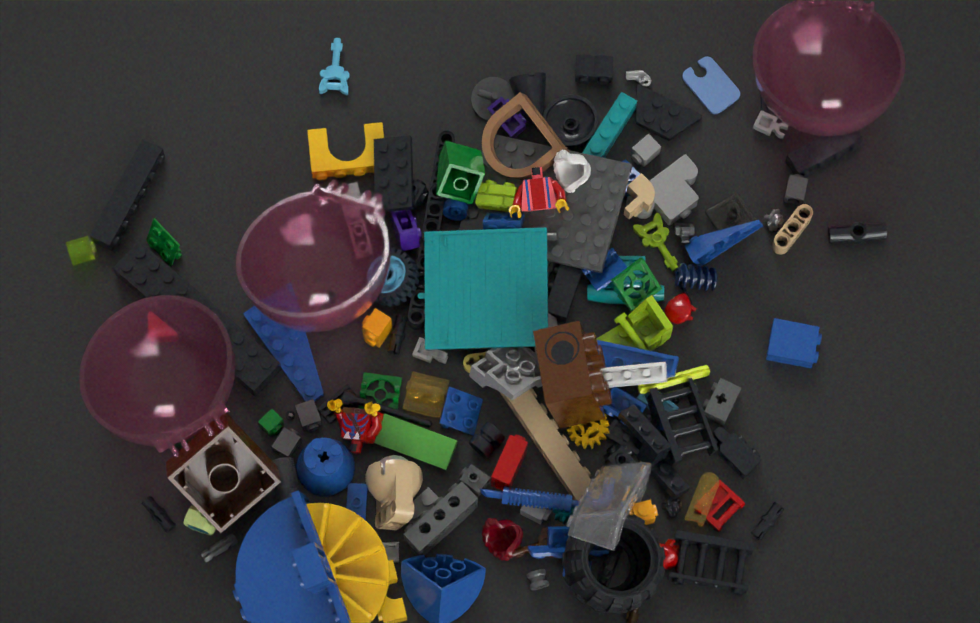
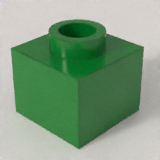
[258,409,284,437]

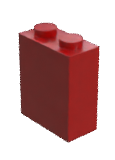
[491,435,528,491]

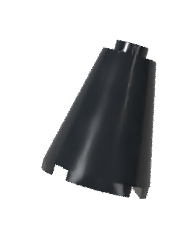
[509,72,546,125]

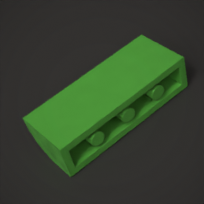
[374,413,459,470]

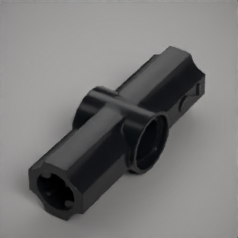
[828,222,887,244]

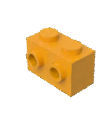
[362,308,392,348]

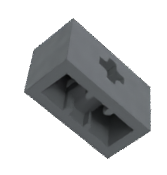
[702,378,741,426]

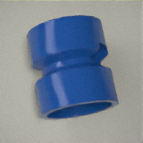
[443,198,469,221]

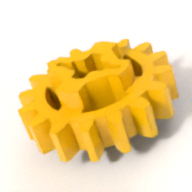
[567,415,610,449]

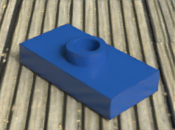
[346,483,368,520]

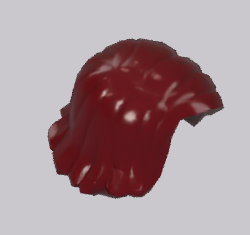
[482,518,523,561]

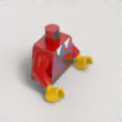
[327,399,384,454]

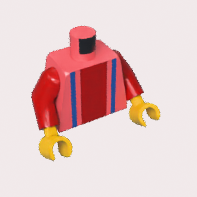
[509,167,569,218]

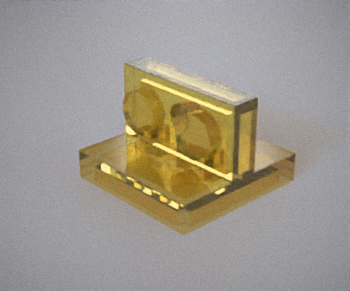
[403,371,450,418]

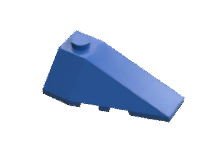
[685,220,763,266]

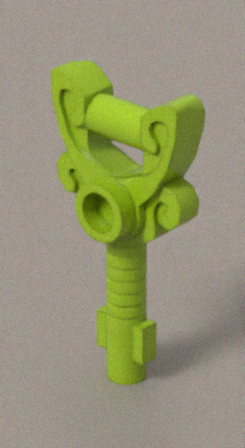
[633,213,678,272]

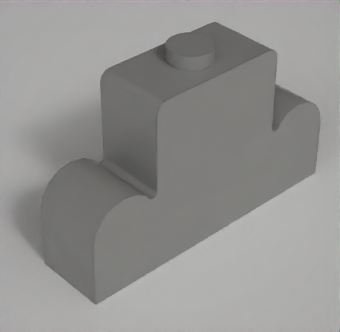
[626,154,699,225]

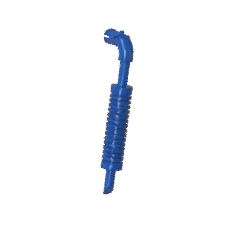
[480,479,616,512]

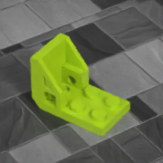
[597,295,673,351]

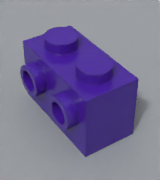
[487,96,527,138]
[391,210,422,251]

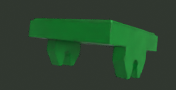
[611,257,662,311]
[358,372,402,415]

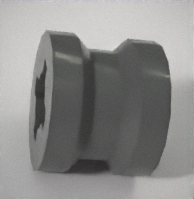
[526,569,549,590]

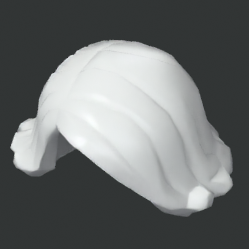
[553,150,591,193]

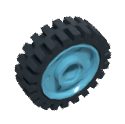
[361,248,420,306]

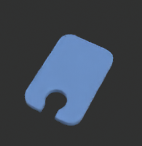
[682,56,740,114]

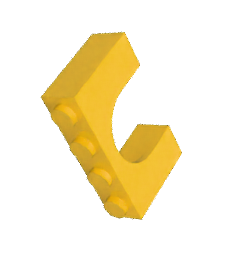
[307,122,384,180]

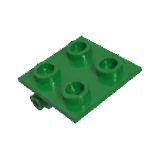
[146,218,182,267]

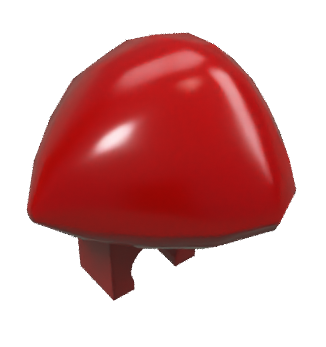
[664,293,697,324]
[659,539,679,569]

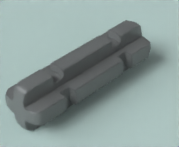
[201,534,238,562]

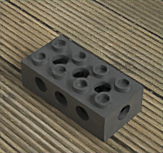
[404,482,478,556]

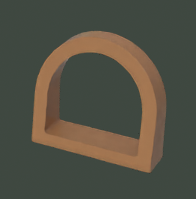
[482,92,569,179]

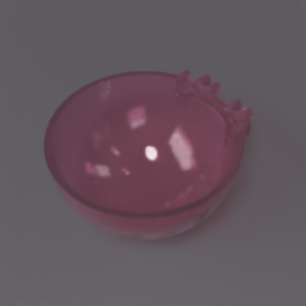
[752,0,906,137]
[236,180,391,332]
[79,295,236,457]

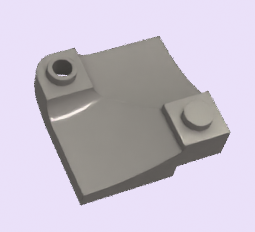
[469,347,542,401]

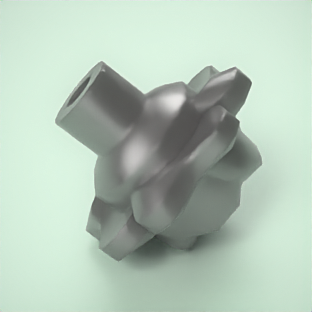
[764,209,784,231]

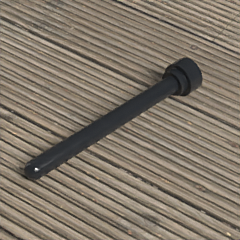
[342,389,432,428]

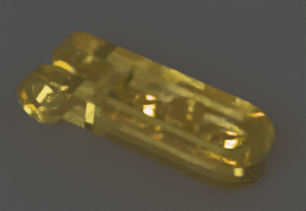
[684,472,719,527]

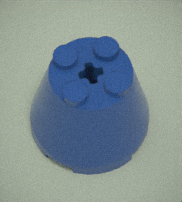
[296,438,355,497]

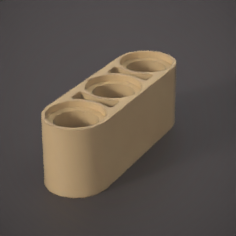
[772,204,813,255]

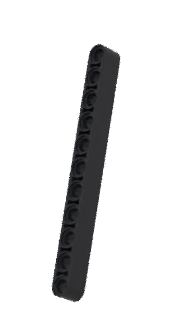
[408,130,455,330]

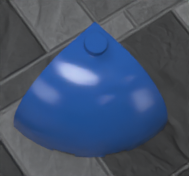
[401,554,486,623]

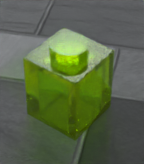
[66,236,97,266]

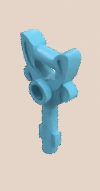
[319,38,350,95]

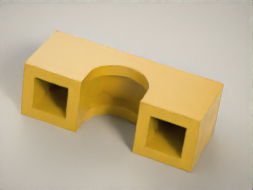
[377,560,407,623]

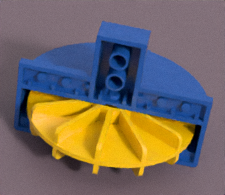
[233,490,390,623]

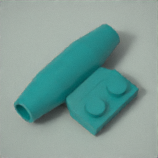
[587,256,664,304]

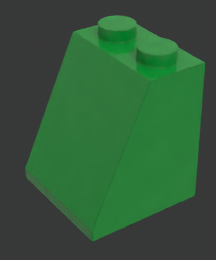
[436,141,485,204]

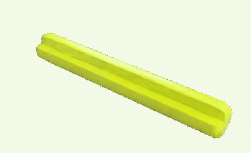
[638,365,710,394]

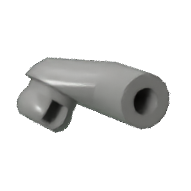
[625,70,651,87]

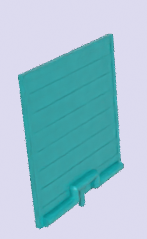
[418,227,548,350]

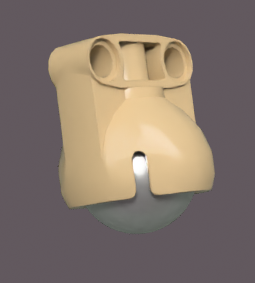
[365,455,423,531]

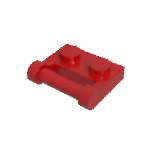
[693,480,745,532]

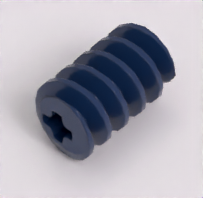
[675,263,717,292]

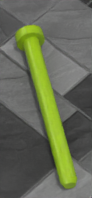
[614,312,649,351]

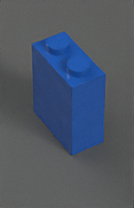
[766,318,822,368]

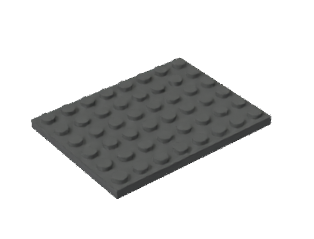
[459,135,633,273]

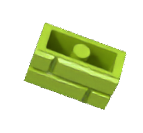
[475,180,518,212]

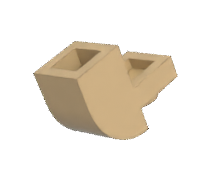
[624,173,655,219]

